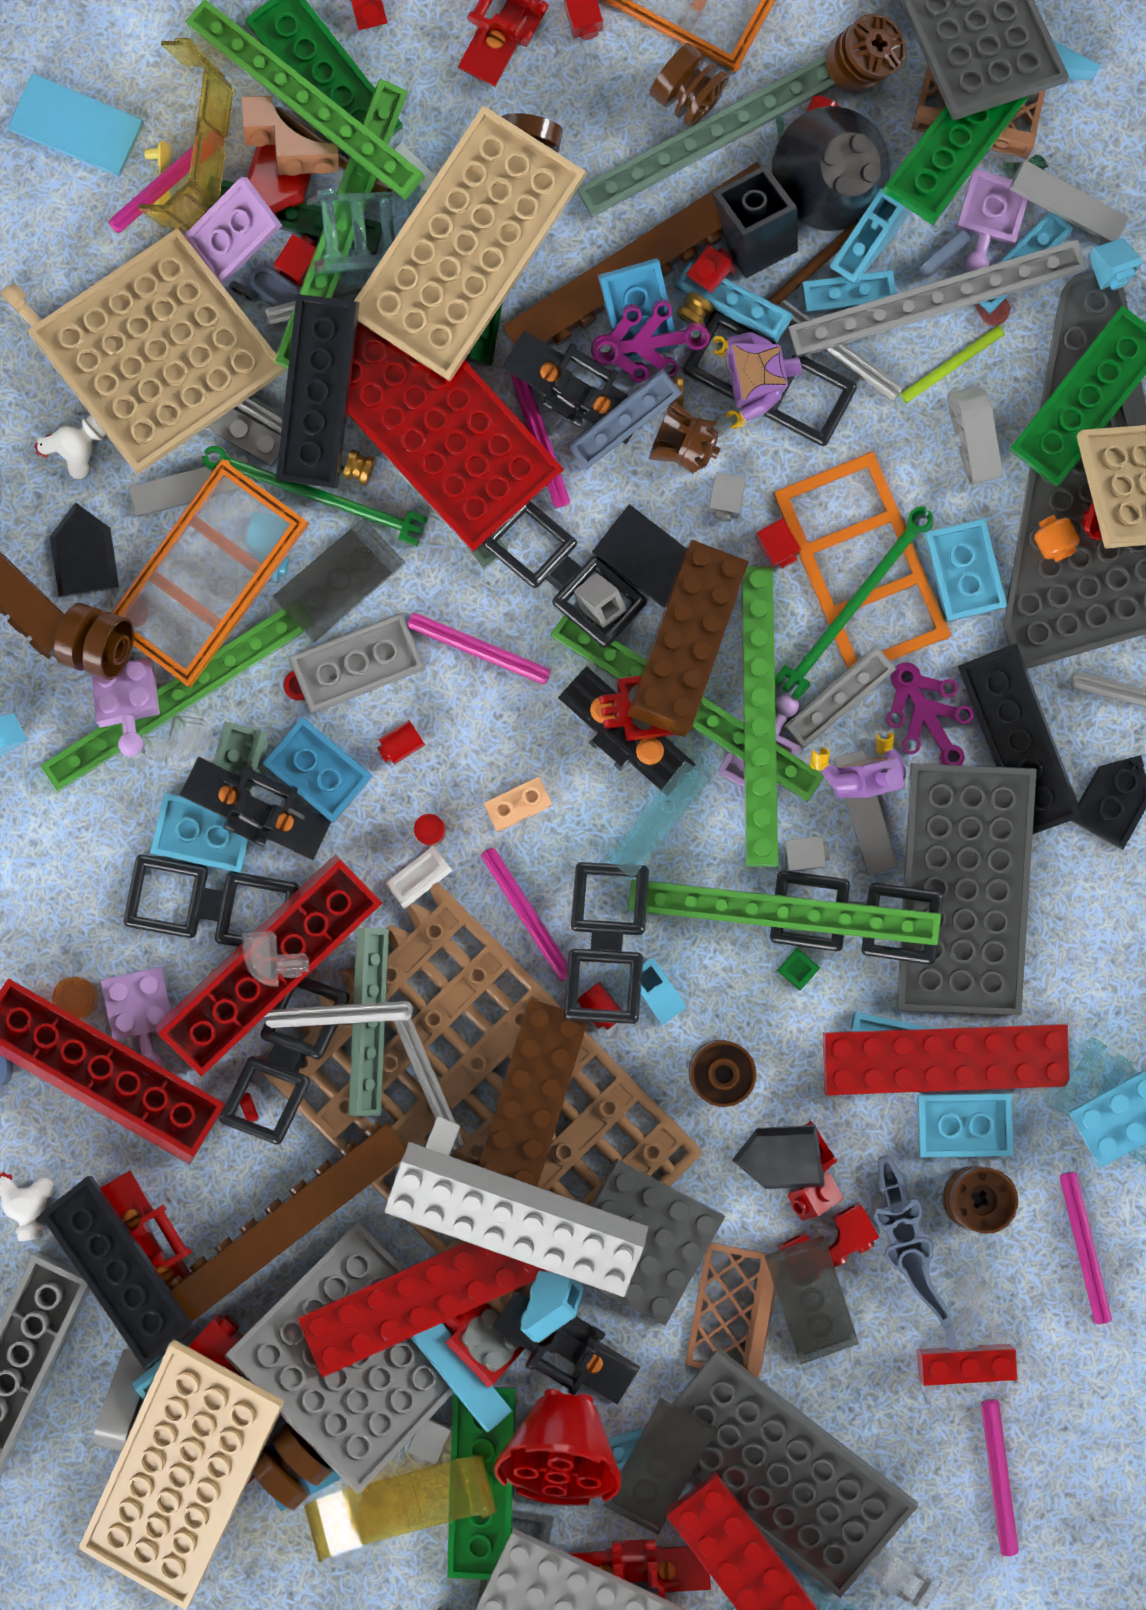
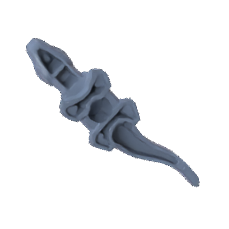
[874,1155,957,1350]

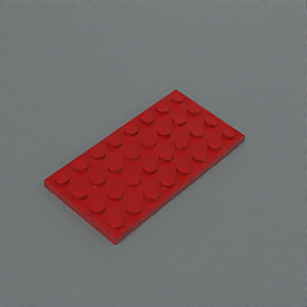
[347,323,564,552]

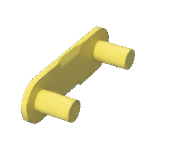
[144,141,170,216]

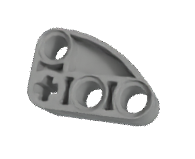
[947,386,1002,485]
[94,1349,154,1452]

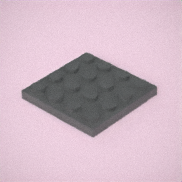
[581,1158,725,1326]

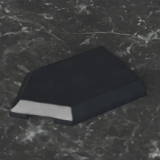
[50,502,119,597]
[1071,755,1146,850]
[732,1125,825,1189]

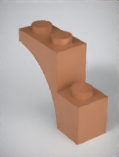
[241,96,338,175]

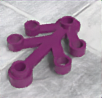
[590,299,710,383]
[886,662,974,765]

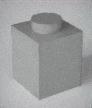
[708,472,746,521]
[574,573,626,628]
[783,836,830,871]
[407,1416,452,1466]

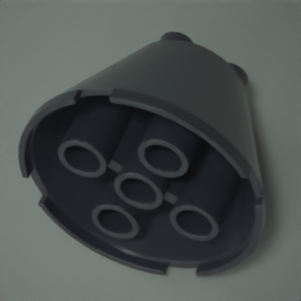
[772,106,890,231]

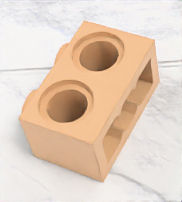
[483,776,552,833]

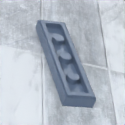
[568,368,682,470]

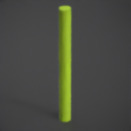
[899,325,1005,404]

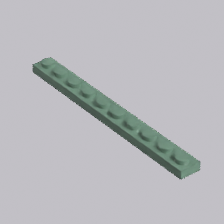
[577,55,838,218]

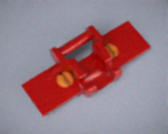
[458,0,549,87]
[101,1170,192,1284]
[568,1539,711,1599]

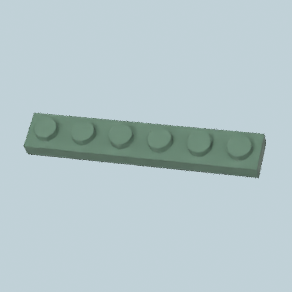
[349,928,389,1116]

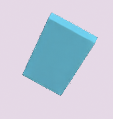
[8,73,144,177]

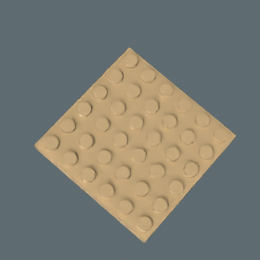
[28,228,287,475]

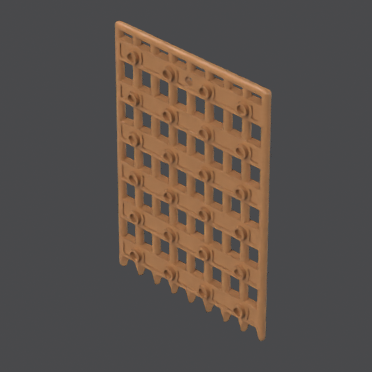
[256,883,702,1315]

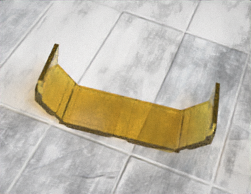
[138,38,234,230]
[304,1455,497,1563]

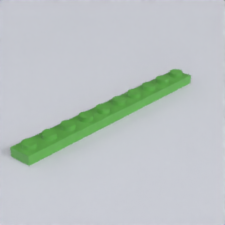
[185,0,425,200]
[273,78,408,368]
[741,566,778,867]
[40,598,316,792]
[551,615,824,803]
[628,879,941,945]

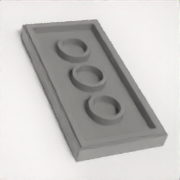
[288,612,425,715]

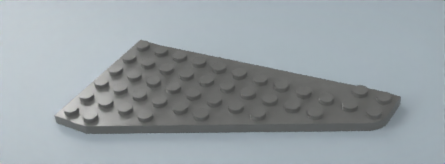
[1003,271,1146,669]

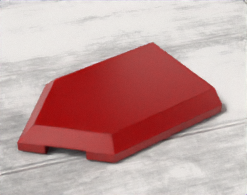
[247,145,312,216]

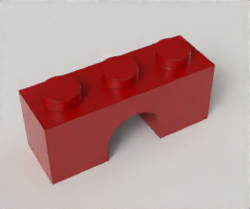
[777,1202,879,1283]
[917,1344,1018,1386]

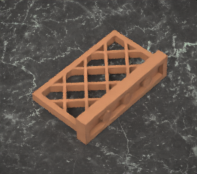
[911,66,1046,159]
[685,1242,782,1379]

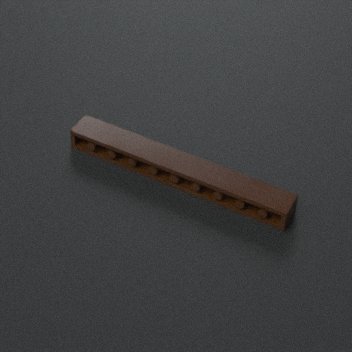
[503,162,761,348]
[167,1121,407,1322]

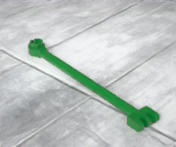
[202,446,428,547]
[775,506,934,700]

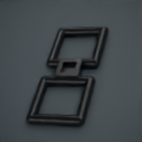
[683,310,857,446]
[482,501,647,647]
[123,854,299,947]
[564,862,649,1024]
[770,870,943,965]
[219,977,350,1145]

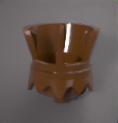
[648,401,721,474]

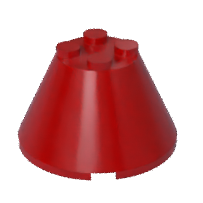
[494,1389,622,1506]

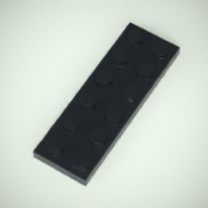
[276,294,360,488]
[958,643,1083,835]
[40,1176,197,1368]

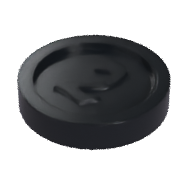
[228,280,258,302]

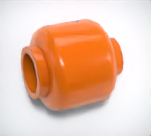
[1034,514,1080,563]

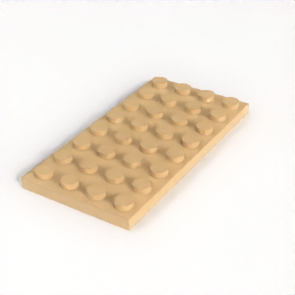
[354,105,587,382]
[78,1340,285,1610]

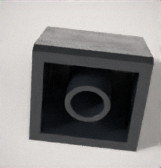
[712,165,798,278]

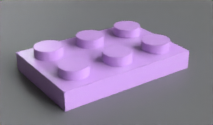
[184,177,282,285]

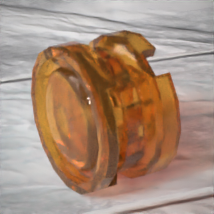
[52,976,99,1019]

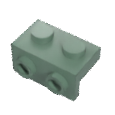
[213,721,268,792]

